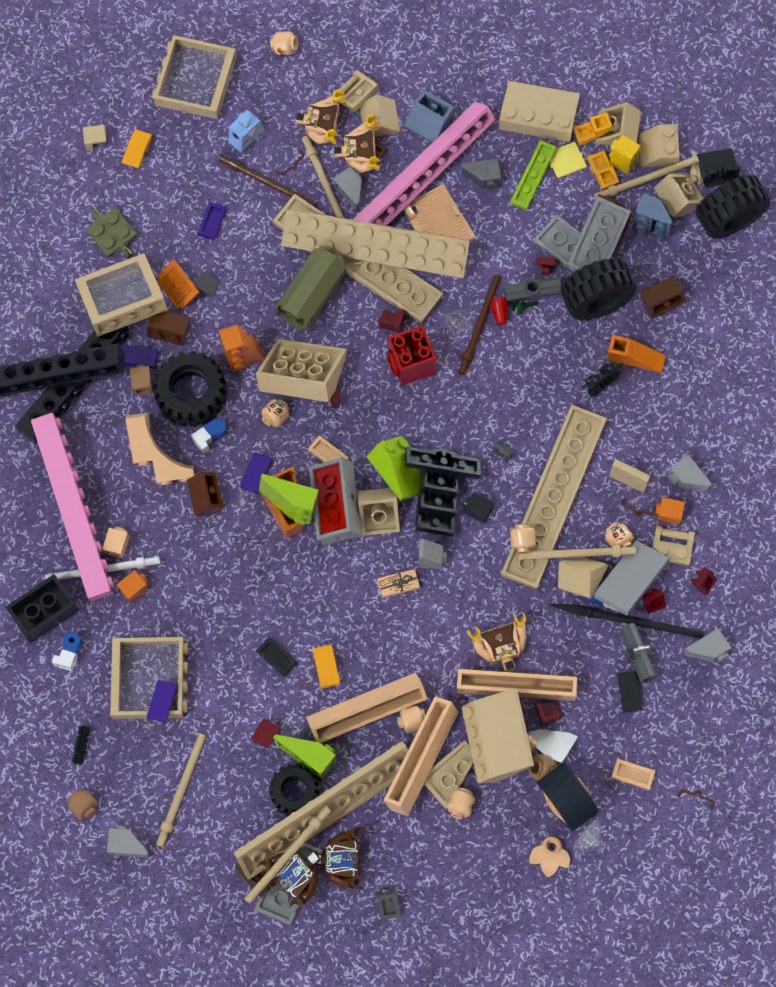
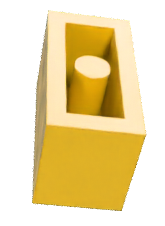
[609,135,641,175]

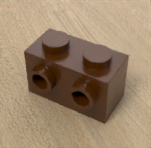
[640,276,686,318]
[147,311,190,346]
[187,472,224,517]

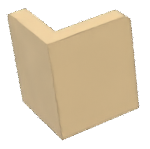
[83,125,107,151]

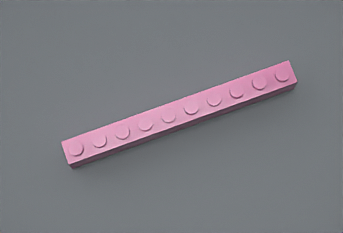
[353,102,496,226]
[31,413,114,602]

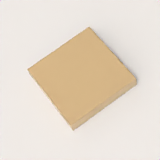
[609,459,650,493]

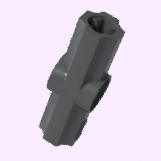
[503,277,561,302]
[620,623,657,684]

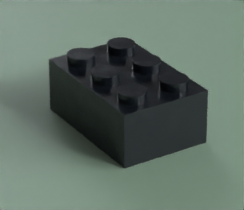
[5,574,79,643]

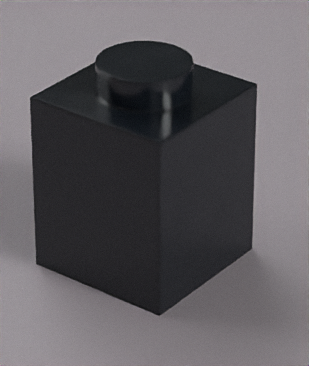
[463,492,494,524]

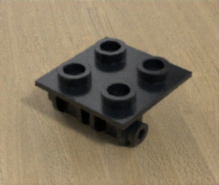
[696,148,741,188]
[582,362,623,397]

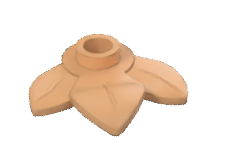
[529,837,570,877]

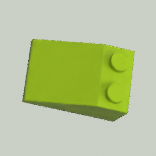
[366,436,421,501]
[259,474,318,524]
[273,734,337,781]

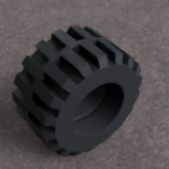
[269,764,320,816]

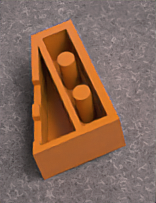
[219,325,265,371]
[259,466,304,538]

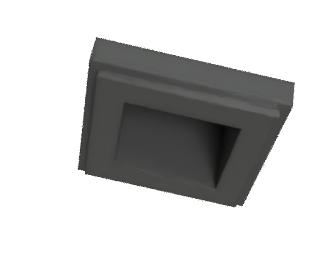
[195,271,220,297]
[493,441,516,462]

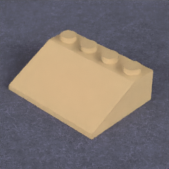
[499,81,580,142]
[256,339,347,402]
[462,688,534,784]

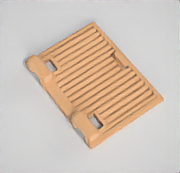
[403,184,476,240]

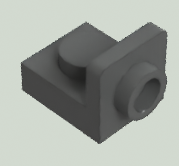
[375,886,401,920]

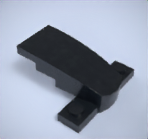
[405,446,481,537]

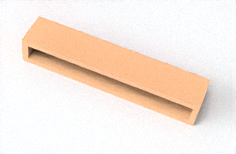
[457,669,577,701]
[306,673,427,743]
[383,697,459,816]

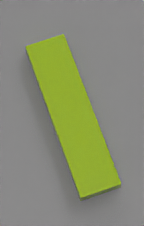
[510,140,557,210]

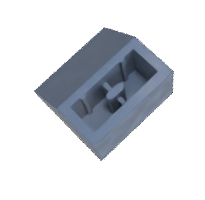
[404,90,455,143]
[632,193,672,239]

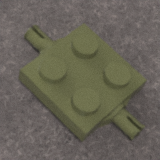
[86,208,138,259]

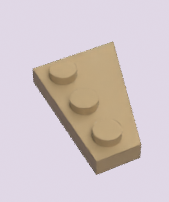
[424,740,474,810]

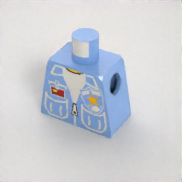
[228,110,265,153]

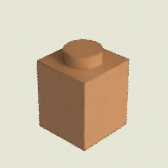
[130,365,153,395]

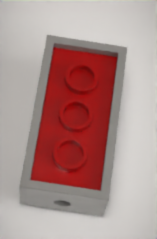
[309,457,362,545]

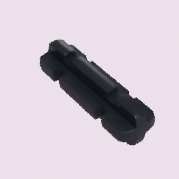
[72,726,90,765]

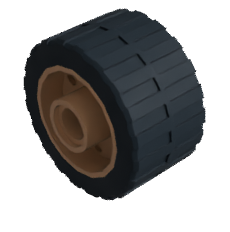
[537,763,599,831]

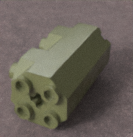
[275,246,347,331]

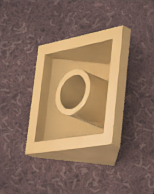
[360,94,400,137]
[558,557,608,599]

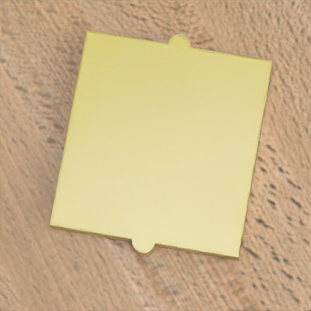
[550,142,587,178]

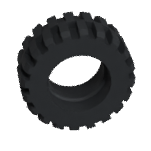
[696,175,770,239]
[560,258,637,321]
[153,351,227,427]

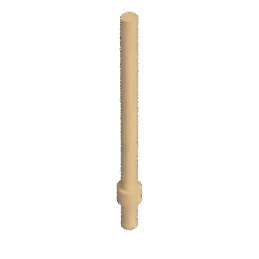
[302,136,345,218]
[594,156,699,198]
[519,545,636,560]
[156,733,206,848]
[244,806,332,904]

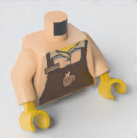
[296,89,345,144]
[334,115,381,173]
[467,612,527,672]

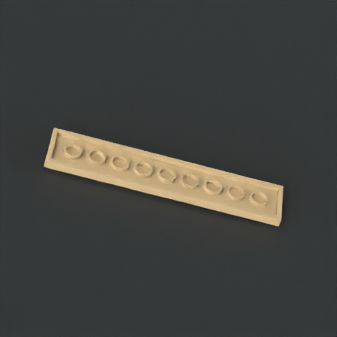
[273,194,443,324]
[281,208,470,278]
[501,404,607,590]
[234,741,408,880]

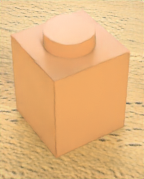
[102,527,130,559]

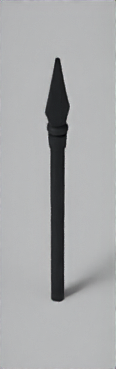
[549,603,704,639]

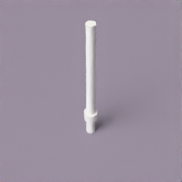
[44,556,160,580]

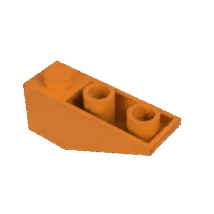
[606,335,666,373]

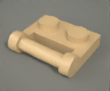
[331,70,379,112]
[652,525,695,566]

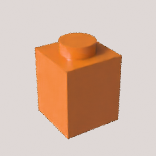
[655,497,685,525]
[117,570,149,603]

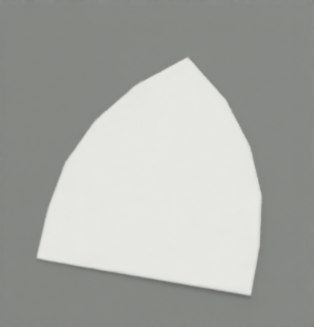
[528,729,578,763]

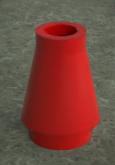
[490,297,508,326]

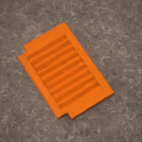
[157,259,200,309]

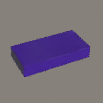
[197,202,227,241]
[121,345,158,369]
[239,452,272,494]
[146,680,178,723]

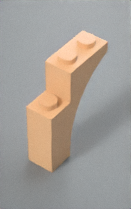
[125,413,195,485]

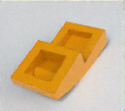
[573,112,613,146]
[122,129,153,169]
[587,150,619,189]
[313,645,340,689]

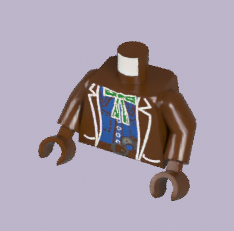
[315,826,365,890]
[257,851,321,913]

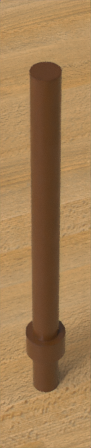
[218,154,317,207]
[458,274,501,376]

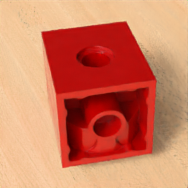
[386,325,436,386]

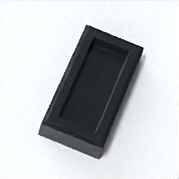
[256,637,298,678]
[617,671,643,713]

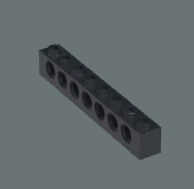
[15,325,129,444]
[0,344,125,397]

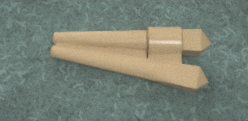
[690,153,703,185]

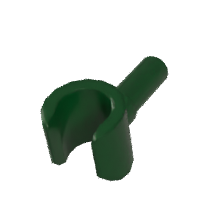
[512,301,538,314]

